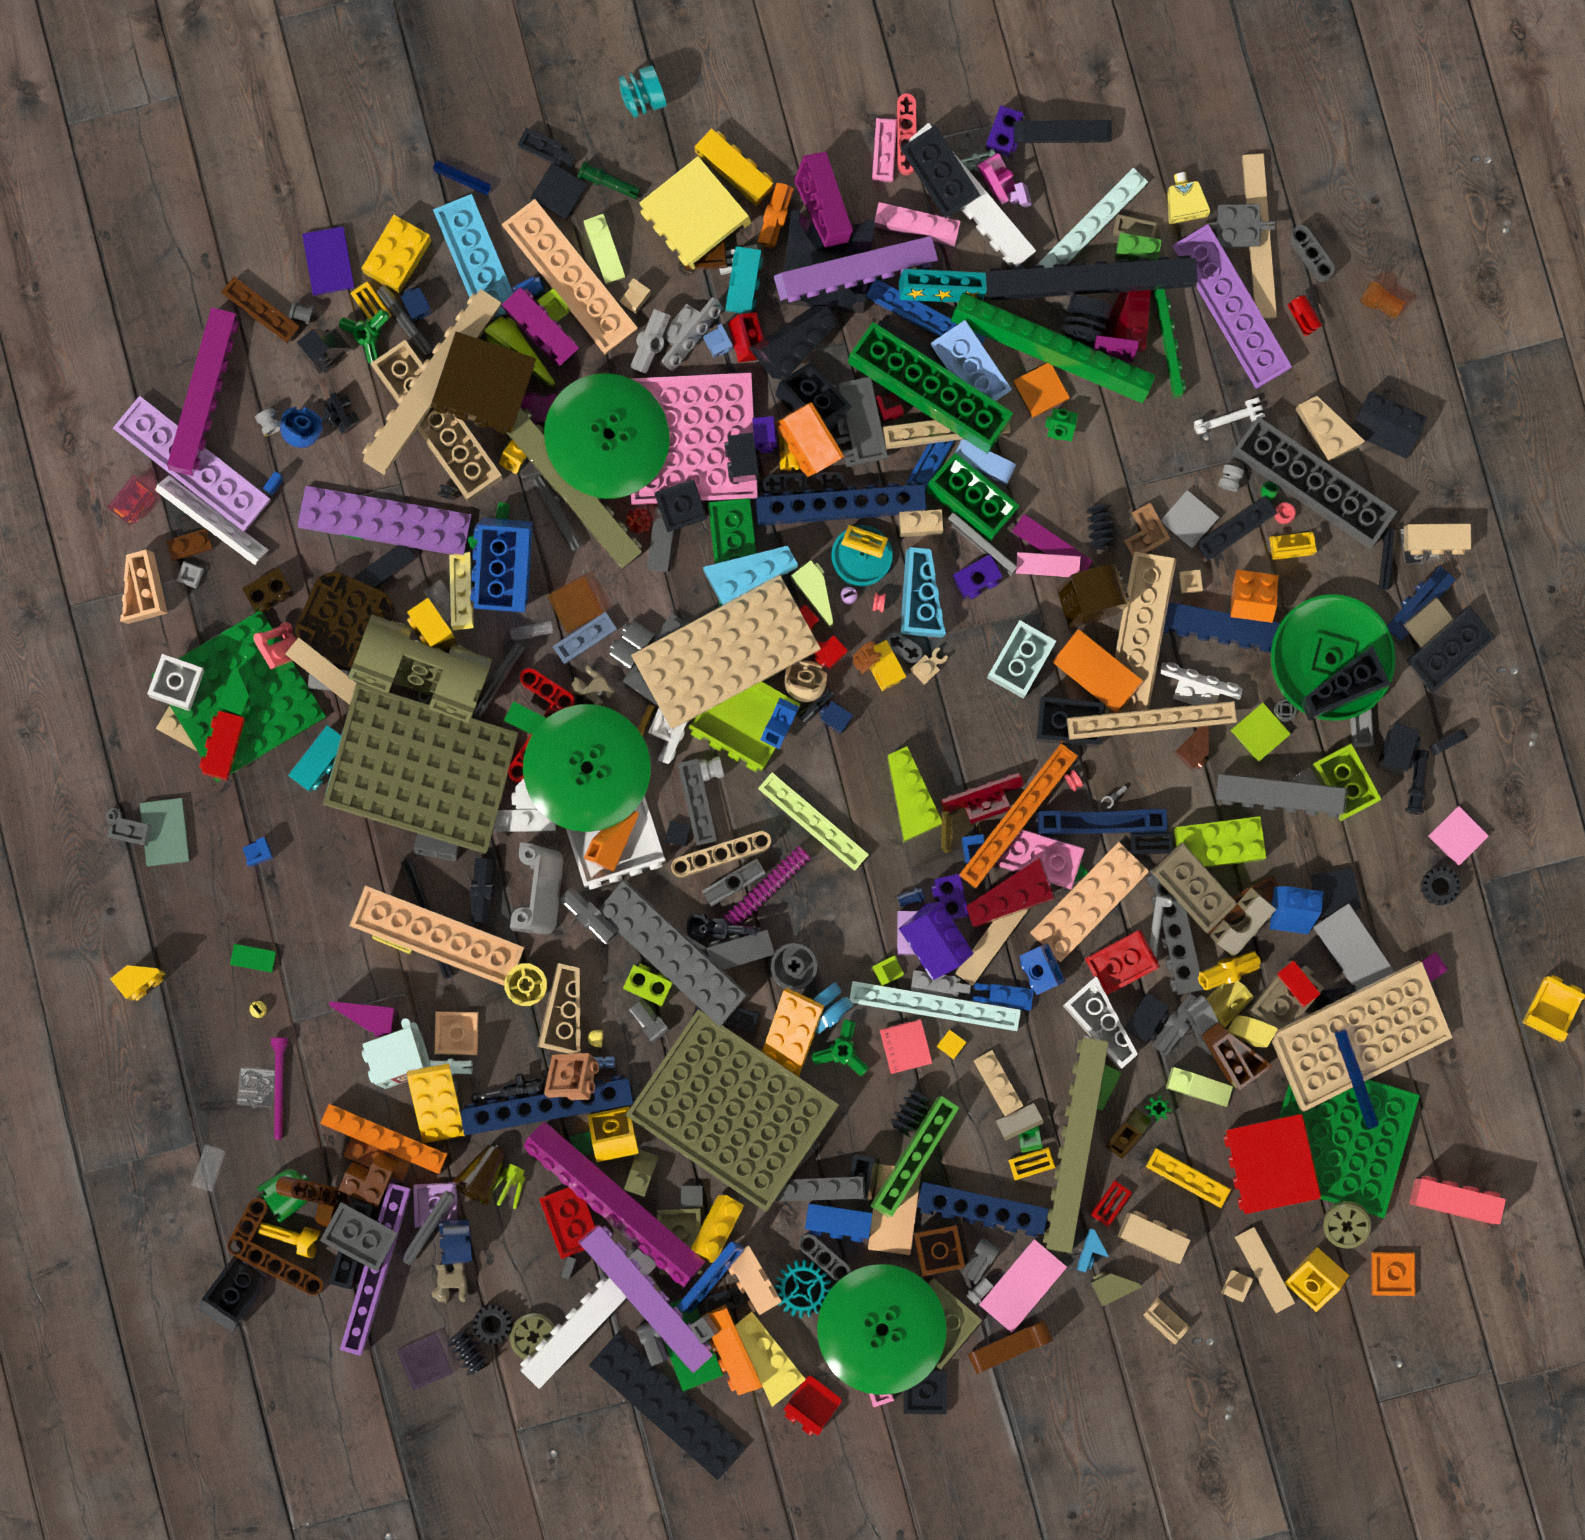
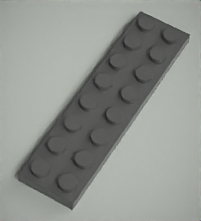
[599,880,748,1027]

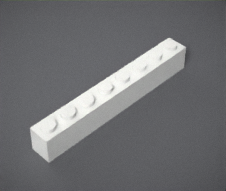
[909,123,1036,268]
[520,1245,657,1389]

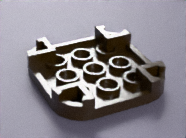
[295,572,394,669]

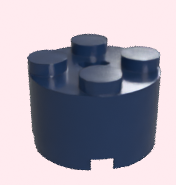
[439,1220,473,1265]

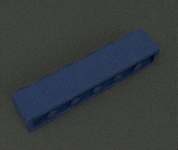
[1163,602,1280,653]

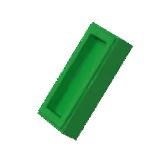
[230,944,277,973]

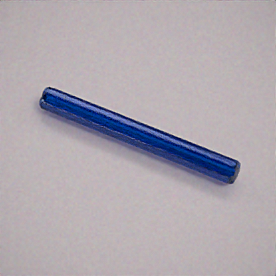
[1335,1029,1379,1129]

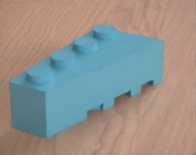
[703,546,798,606]
[900,547,946,638]

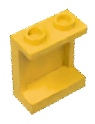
[1522,975,1585,1042]

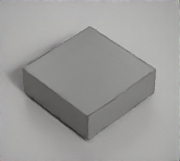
[176,562,204,589]

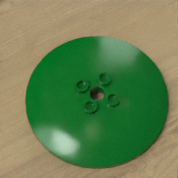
[544,373,670,499]
[1270,594,1396,721]
[523,704,651,832]
[817,1264,946,1395]

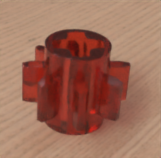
[625,507,653,534]

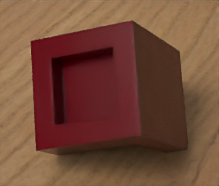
[875,393,904,423]

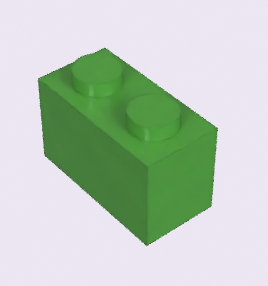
[1115,233,1161,262]

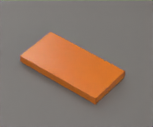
[1052,629,1144,713]

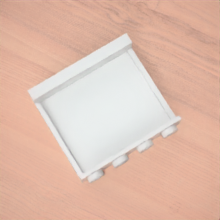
[566,795,666,890]

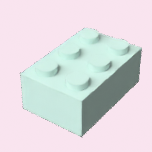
[987,620,1056,699]

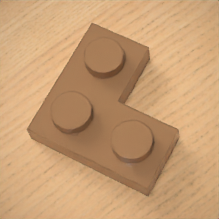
[1123,503,1171,559]

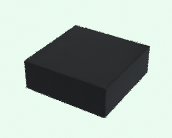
[665,821,691,847]

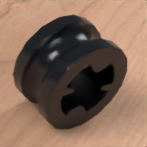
[437,484,458,500]

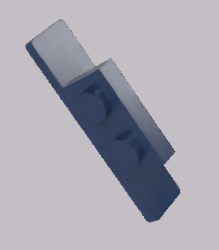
[1387,566,1455,641]

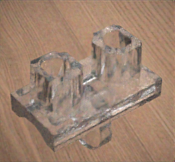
[423,579,451,623]

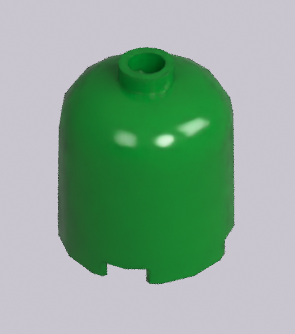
[256,1169,309,1223]

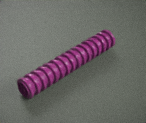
[724,846,810,925]

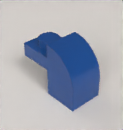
[760,698,799,749]

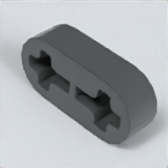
[886,632,922,664]

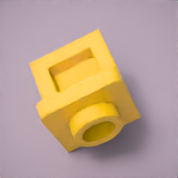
[499,440,527,474]

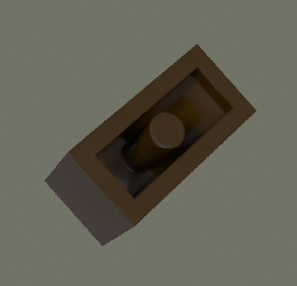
[1105,1107,1151,1159]

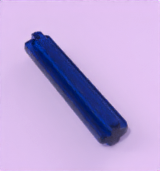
[433,160,492,195]

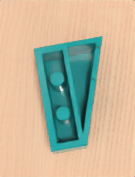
[725,246,763,314]

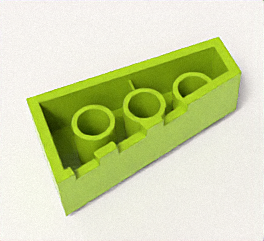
[887,747,943,843]

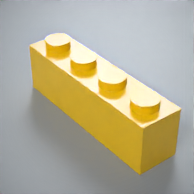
[695,128,773,206]

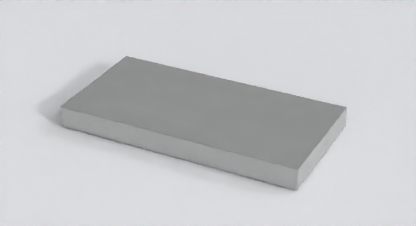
[1313,904,1395,991]

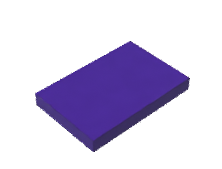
[302,227,355,296]

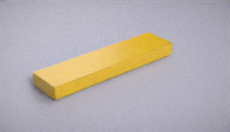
[1145,1148,1231,1208]

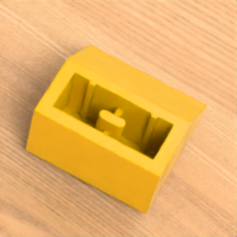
[110,965,166,1001]

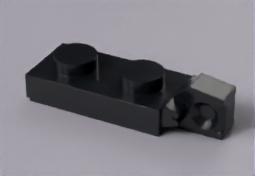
[517,128,575,167]

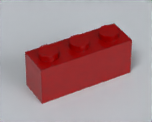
[199,711,245,781]

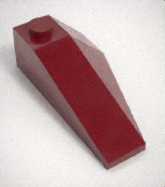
[1103,290,1151,352]

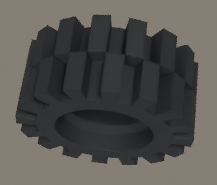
[1420,867,1461,906]
[473,1304,512,1344]

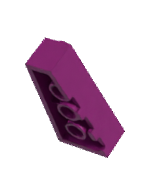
[501,287,579,368]

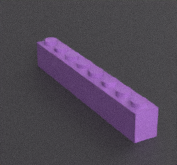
[774,236,938,303]
[340,1183,412,1356]
[578,1225,713,1373]

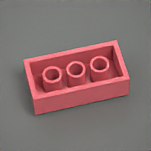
[1409,1176,1506,1224]

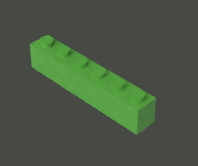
[870,1096,959,1217]

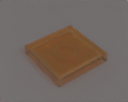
[547,577,604,633]

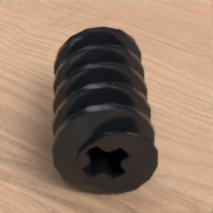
[1086,504,1116,550]
[889,1089,932,1138]
[447,1327,491,1376]

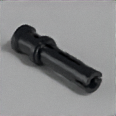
[1405,750,1429,815]

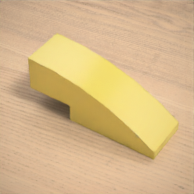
[1228,1015,1278,1047]

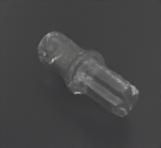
[510,620,553,641]

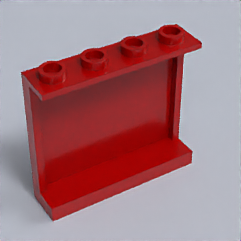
[1223,1114,1322,1214]

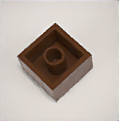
[913,1225,965,1276]

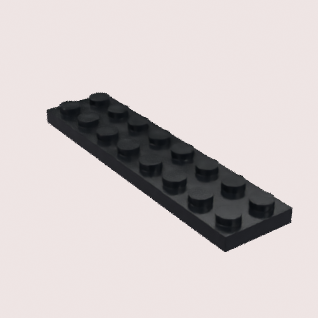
[589,1333,746,1480]

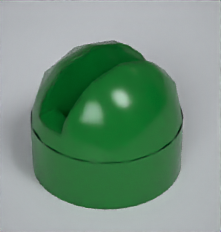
[1260,481,1279,500]

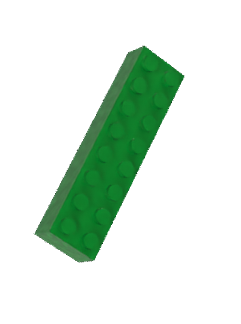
[848,322,1013,454]

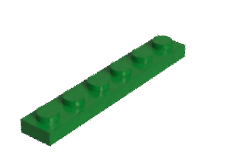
[1153,289,1186,399]

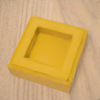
[937,1029,966,1059]

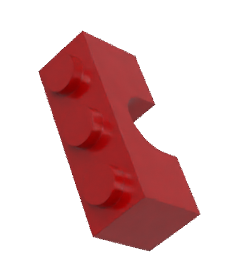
[799,605,848,670]

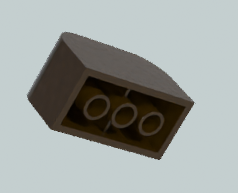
[1057,564,1129,629]

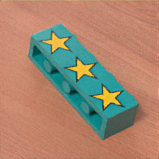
[899,269,987,303]

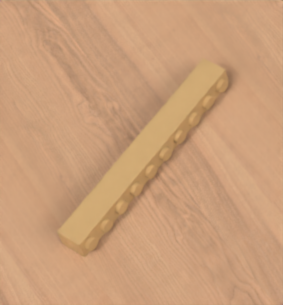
[362,289,501,475]

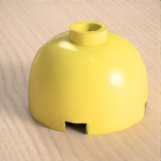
[505,964,547,1006]

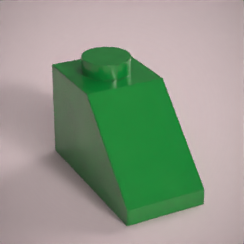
[217,667,252,717]

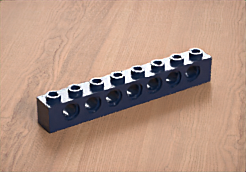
[756,482,926,526]
[460,1075,633,1136]

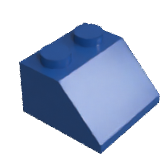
[1270,886,1323,934]

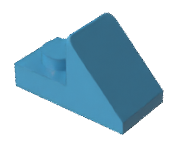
[1076,1229,1109,1272]

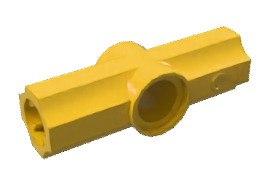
[1198,951,1261,990]

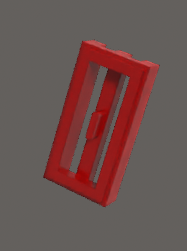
[1090,1180,1132,1227]

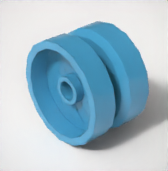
[813,982,854,1035]

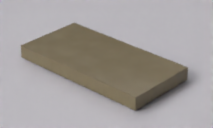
[1151,843,1237,933]

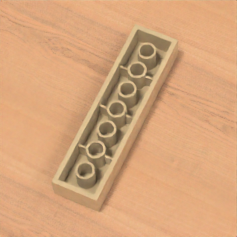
[371,340,503,503]

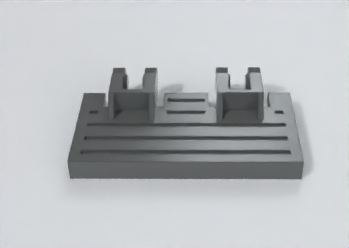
[833,377,888,468]

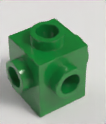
[1045,408,1078,442]

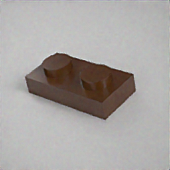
[166,528,213,562]

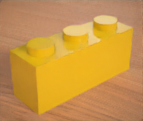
[691,1195,744,1263]

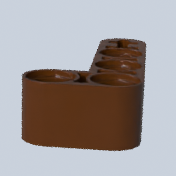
[276,1176,349,1227]
[967,1320,1054,1374]

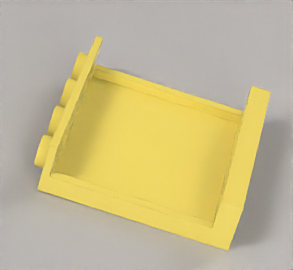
[639,156,751,269]

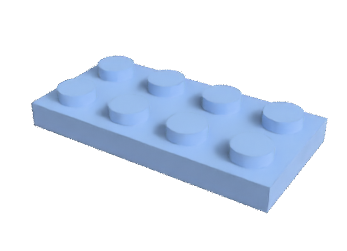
[930,320,1012,401]

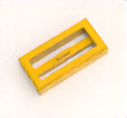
[350,281,392,319]
[841,525,888,558]
[1008,1147,1056,1180]

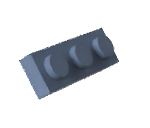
[553,612,617,665]

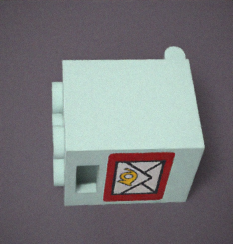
[362,1018,432,1089]

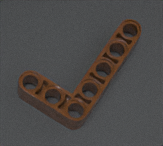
[227,1198,323,1296]

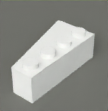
[1063,977,1138,1069]

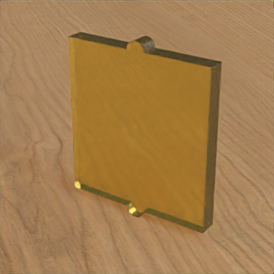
[941,812,952,853]

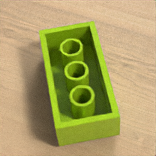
[1174,816,1266,868]

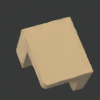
[620,278,651,314]
[1221,1270,1253,1302]

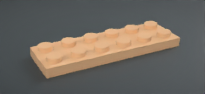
[1030,842,1149,962]

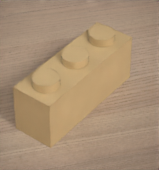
[1404,524,1471,555]

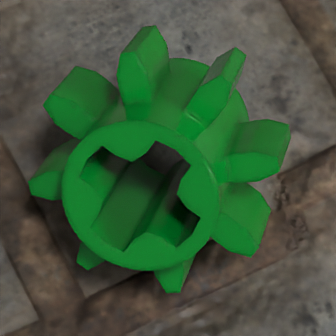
[1144,1095,1172,1122]

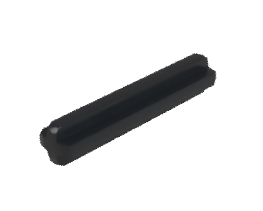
[1378,528,1397,590]

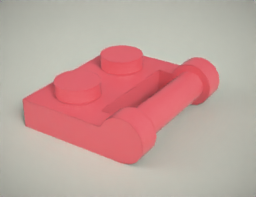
[254,622,297,669]

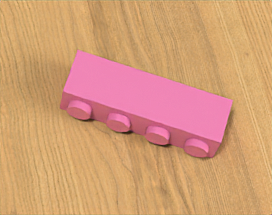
[874,202,960,247]

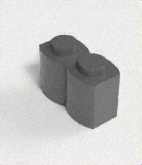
[609,620,655,670]

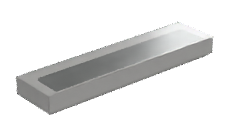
[947,513,1017,576]

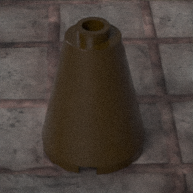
[452,1144,506,1206]

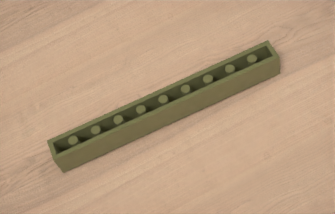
[507,408,642,569]
[1043,1036,1109,1253]

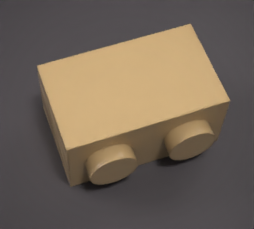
[899,510,943,537]

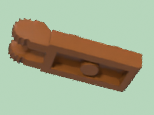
[852,640,882,674]

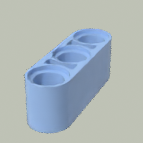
[955,439,1016,485]

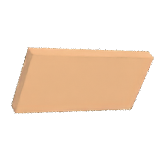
[868,1164,921,1255]

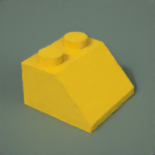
[587,1106,639,1162]
[1284,1247,1350,1312]

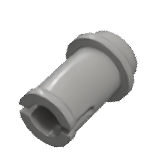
[966,1278,993,1305]

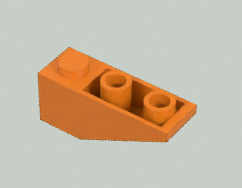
[583,811,639,871]

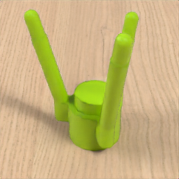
[480,1164,526,1209]

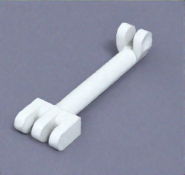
[1194,397,1266,434]

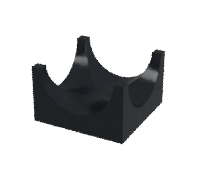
[780,210,875,314]

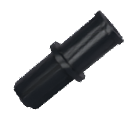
[796,687,834,724]

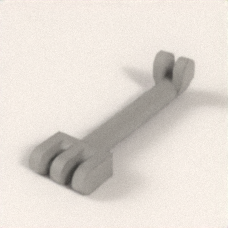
[1149,895,1173,959]

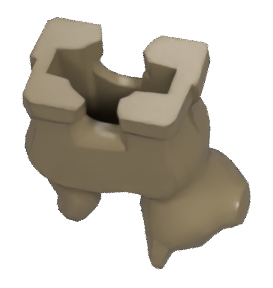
[570,665,616,706]
[432,1263,467,1303]

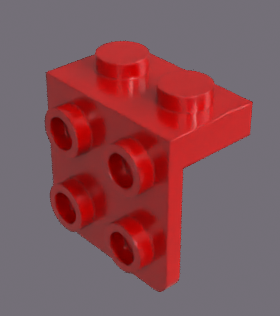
[783,1376,841,1437]

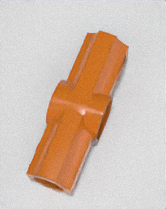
[758,183,793,248]

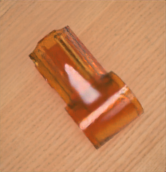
[1360,282,1405,319]

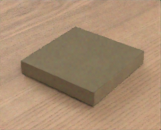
[1403,597,1453,647]

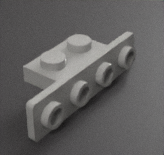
[662,297,724,372]

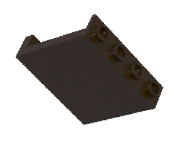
[431,331,536,434]

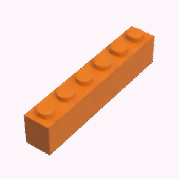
[320,1104,449,1174]

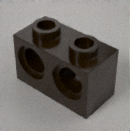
[242,568,293,613]

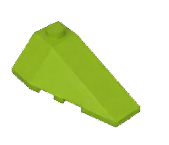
[484,316,556,389]

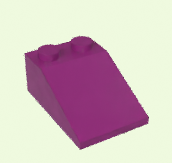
[329,1001,397,1038]

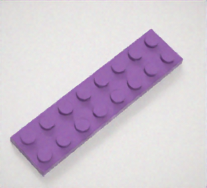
[1172,224,1293,389]
[298,486,472,555]

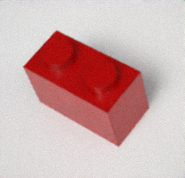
[728,312,763,363]

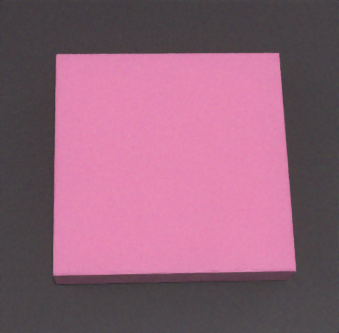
[1428,806,1489,866]

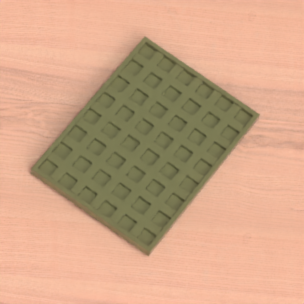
[322,683,518,854]

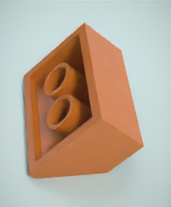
[775,402,844,477]

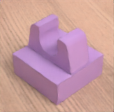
[1007,182,1032,208]

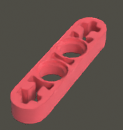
[897,93,916,175]

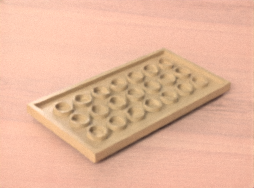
[631,575,821,730]
[1272,961,1452,1112]

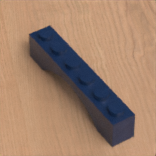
[1037,809,1167,835]

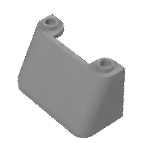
[510,843,564,935]

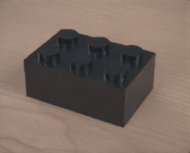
[1035,697,1104,748]

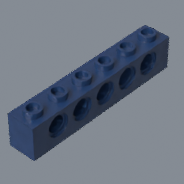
[917,1182,1048,1237]

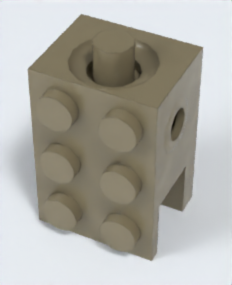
[1247,961,1324,1030]

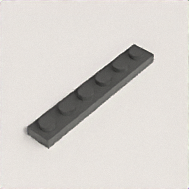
[738,1177,865,1203]

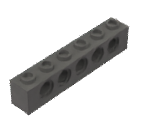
[1147,870,1204,996]

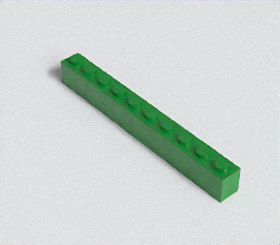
[950,293,1156,404]

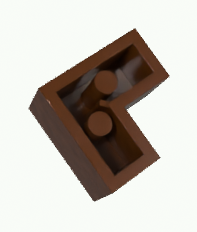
[339,1153,399,1207]

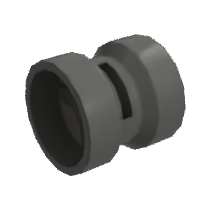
[1273,699,1297,722]

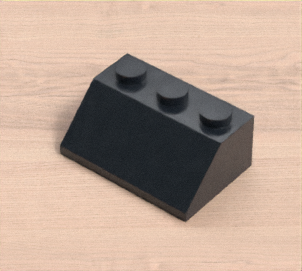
[775,362,851,430]
[1352,391,1427,459]

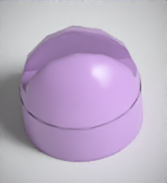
[840,587,857,604]

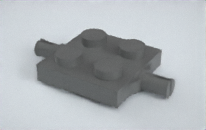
[1203,204,1275,248]

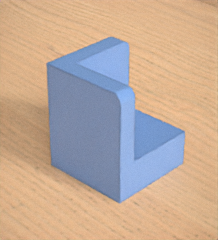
[703,324,733,359]

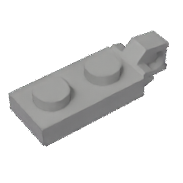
[910,970,971,998]

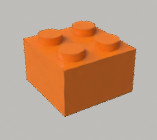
[1231,569,1278,623]

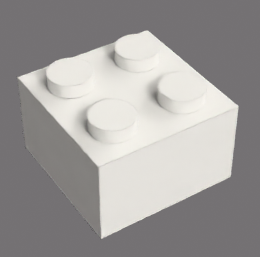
[147,654,204,711]

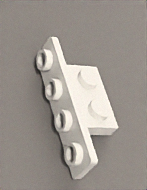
[1160,662,1242,705]
[648,708,690,764]

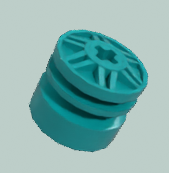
[618,65,667,118]

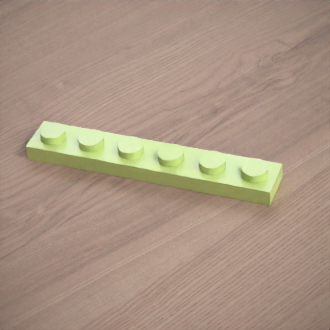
[758,773,869,871]

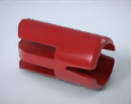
[1287,295,1322,336]

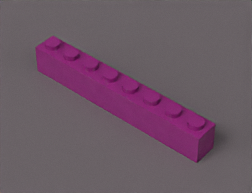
[167,307,239,476]

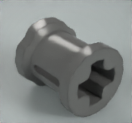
[289,301,315,325]

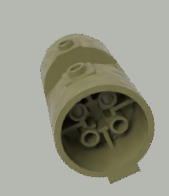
[348,614,492,723]

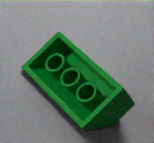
[925,453,1019,543]

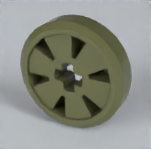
[1323,1201,1371,1249]
[510,1313,555,1359]

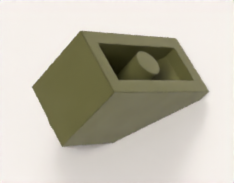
[624,1149,659,1197]
[1090,1272,1142,1306]

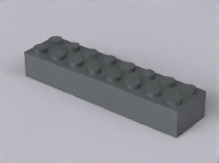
[1231,416,1397,549]

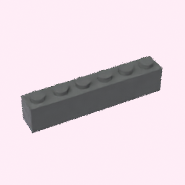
[1216,774,1348,818]

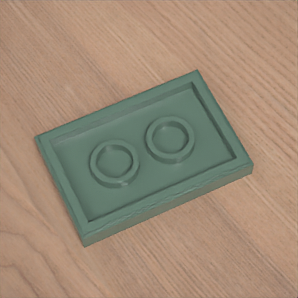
[140,798,190,867]

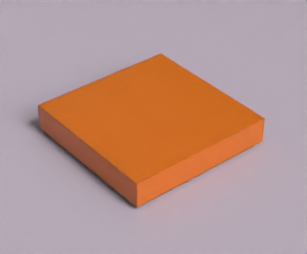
[1013,363,1070,419]
[1371,1252,1415,1296]

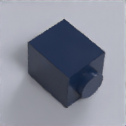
[401,287,432,323]
[819,701,853,735]

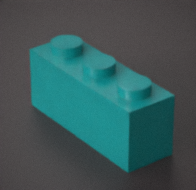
[288,725,341,793]

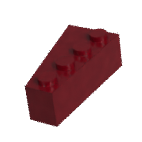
[966,858,1056,927]

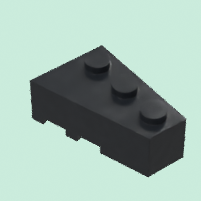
[297,329,351,374]

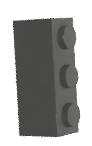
[705,927,775,970]

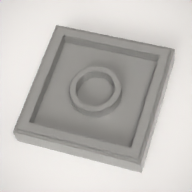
[1161,490,1219,549]

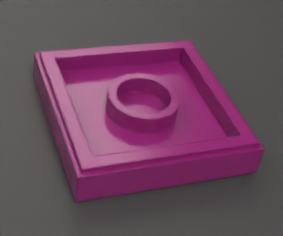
[1093,336,1139,362]

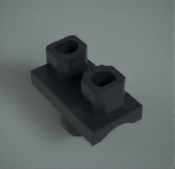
[321,392,359,435]

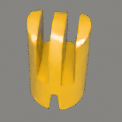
[778,433,800,471]

